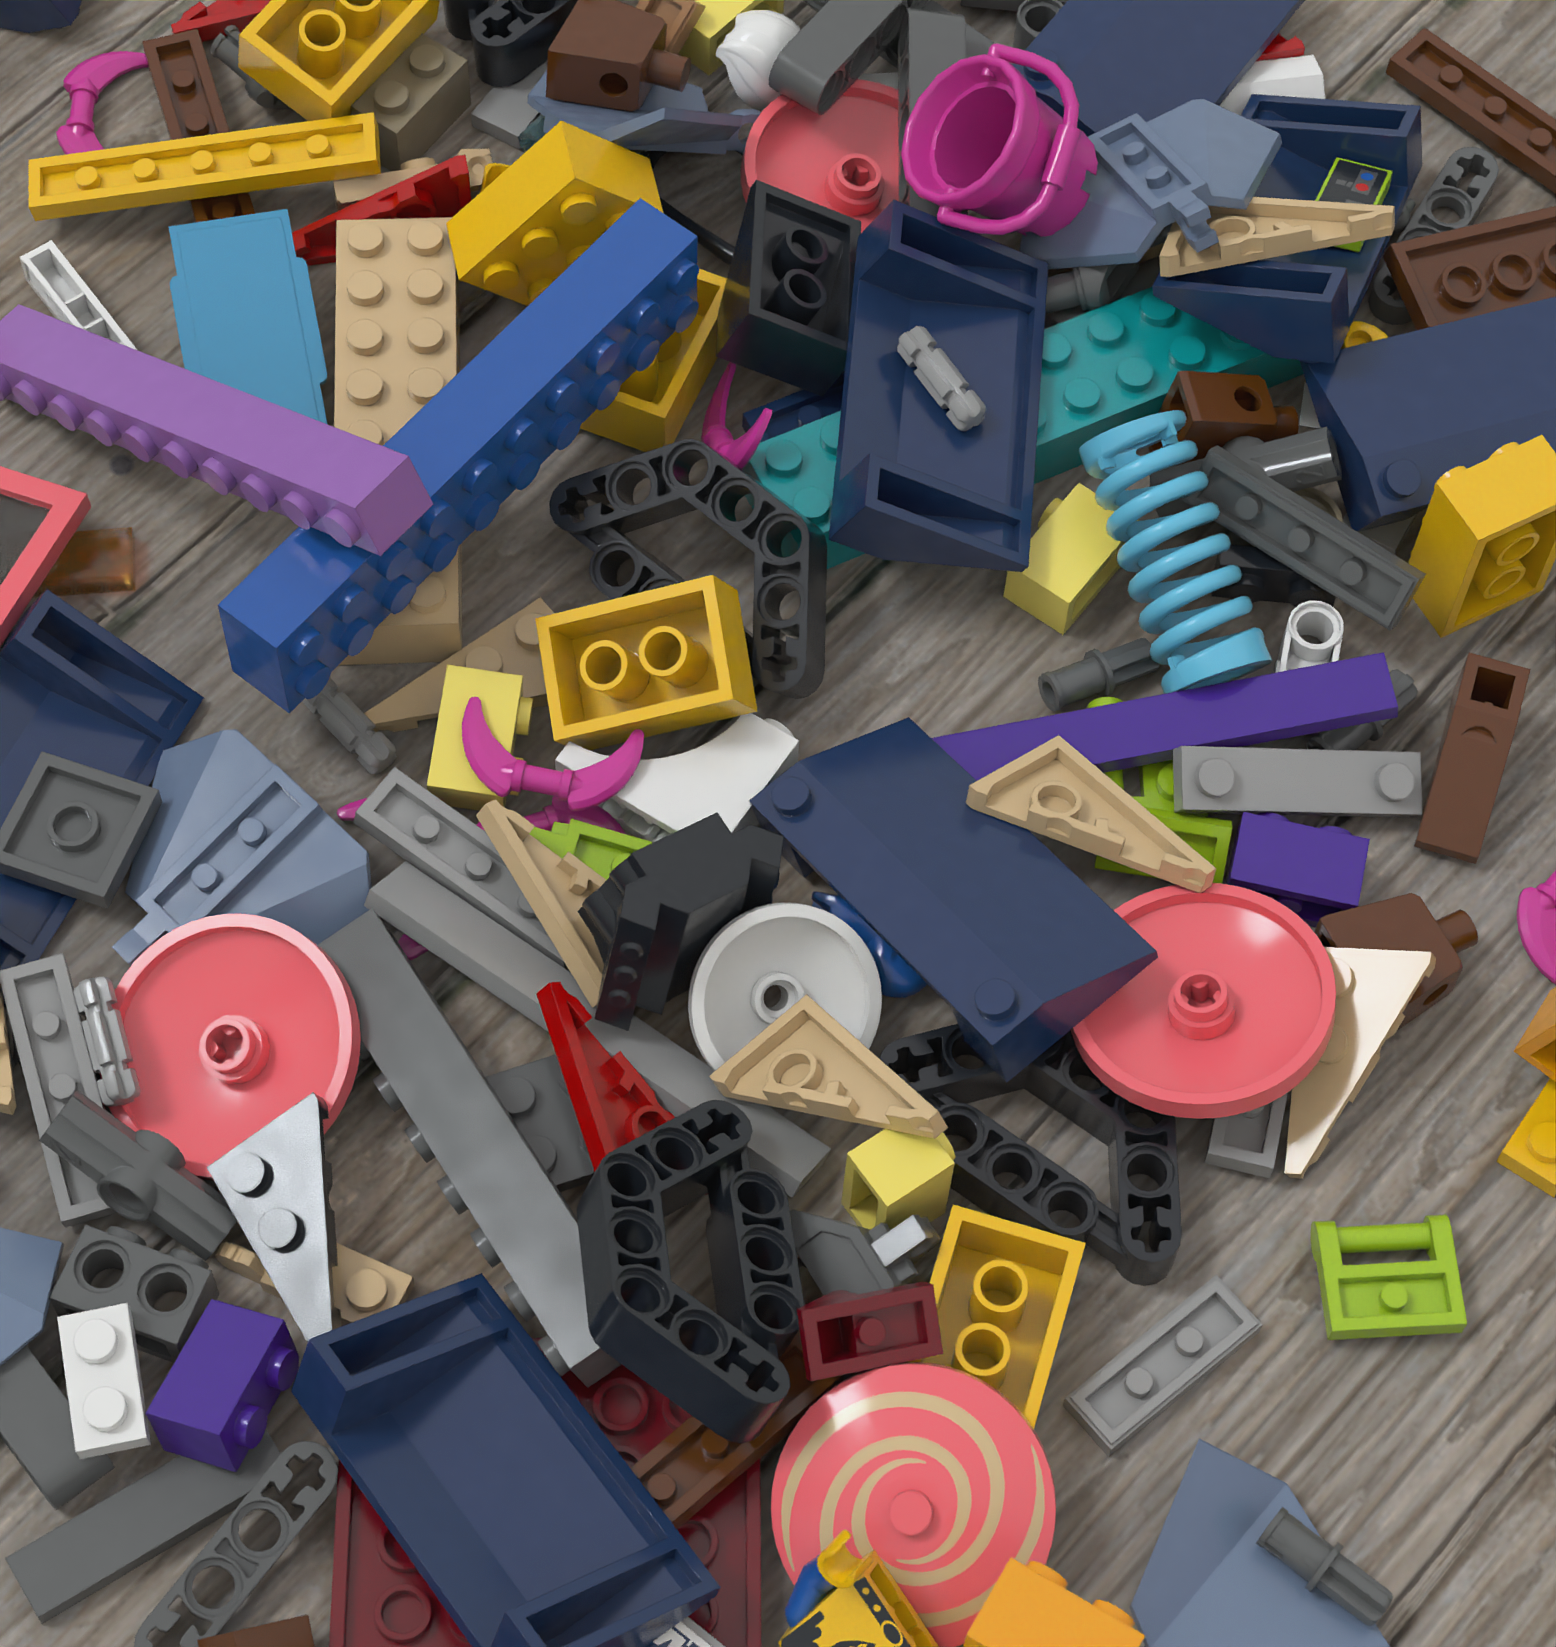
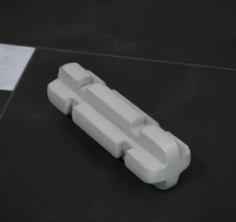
[897,326,986,431]
[302,678,397,775]
[73,977,141,1107]

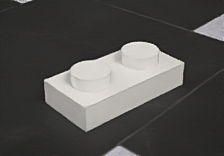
[57,1303,151,1459]

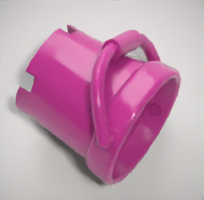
[901,43,1098,237]

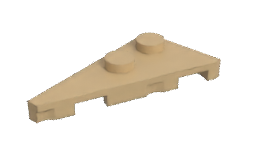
[1159,197,1395,277]
[364,597,555,732]
[966,735,1216,893]
[476,800,606,1008]
[1284,947,1436,1179]
[709,994,948,1139]

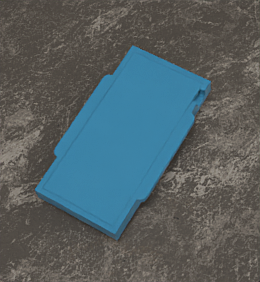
[169,209,327,424]

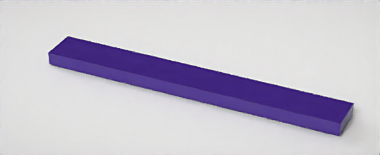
[932,652,1398,781]

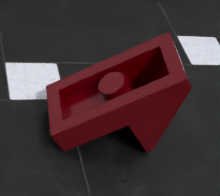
[797,1282,943,1381]

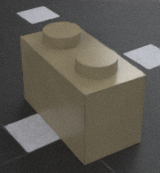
[351,33,471,171]

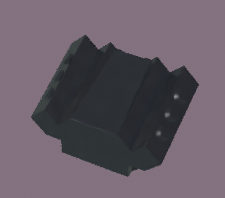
[577,812,784,1031]

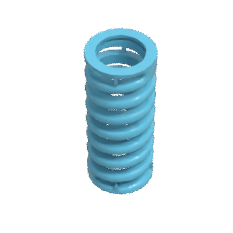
[1079,410,1273,694]

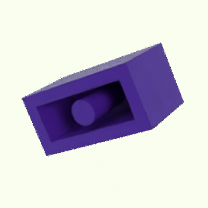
[1226,812,1370,928]
[146,1299,300,1472]

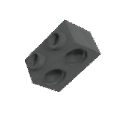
[49,1224,219,1363]

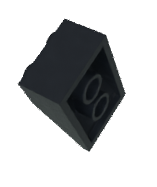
[716,180,861,397]

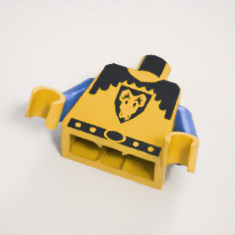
[778,1529,939,1647]

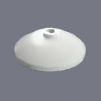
[688,903,882,1072]

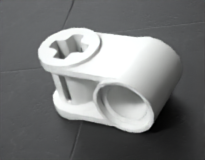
[1273,601,1344,673]

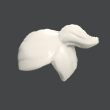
[716,10,801,110]

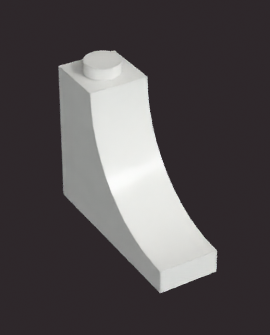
[555,713,799,842]

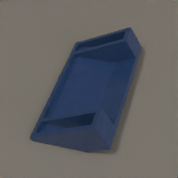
[1013,0,1305,137]
[1152,94,1422,364]
[828,200,1049,572]
[1300,297,1556,532]
[0,589,204,1007]
[749,717,1158,1083]
[291,1273,721,1647]

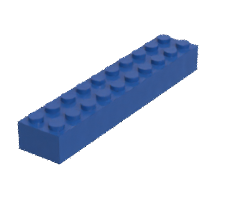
[218,198,699,714]

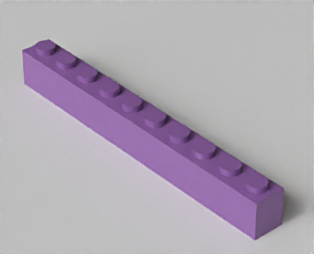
[0,304,433,556]

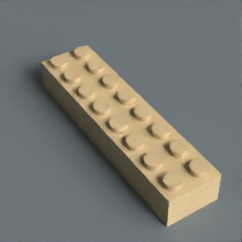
[334,217,463,665]

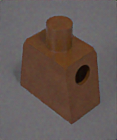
[546,0,691,112]
[1148,371,1299,466]
[1314,893,1478,1031]

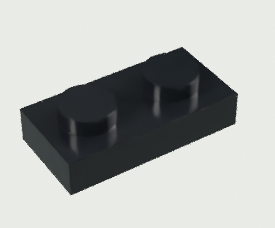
[1211,545,1336,607]

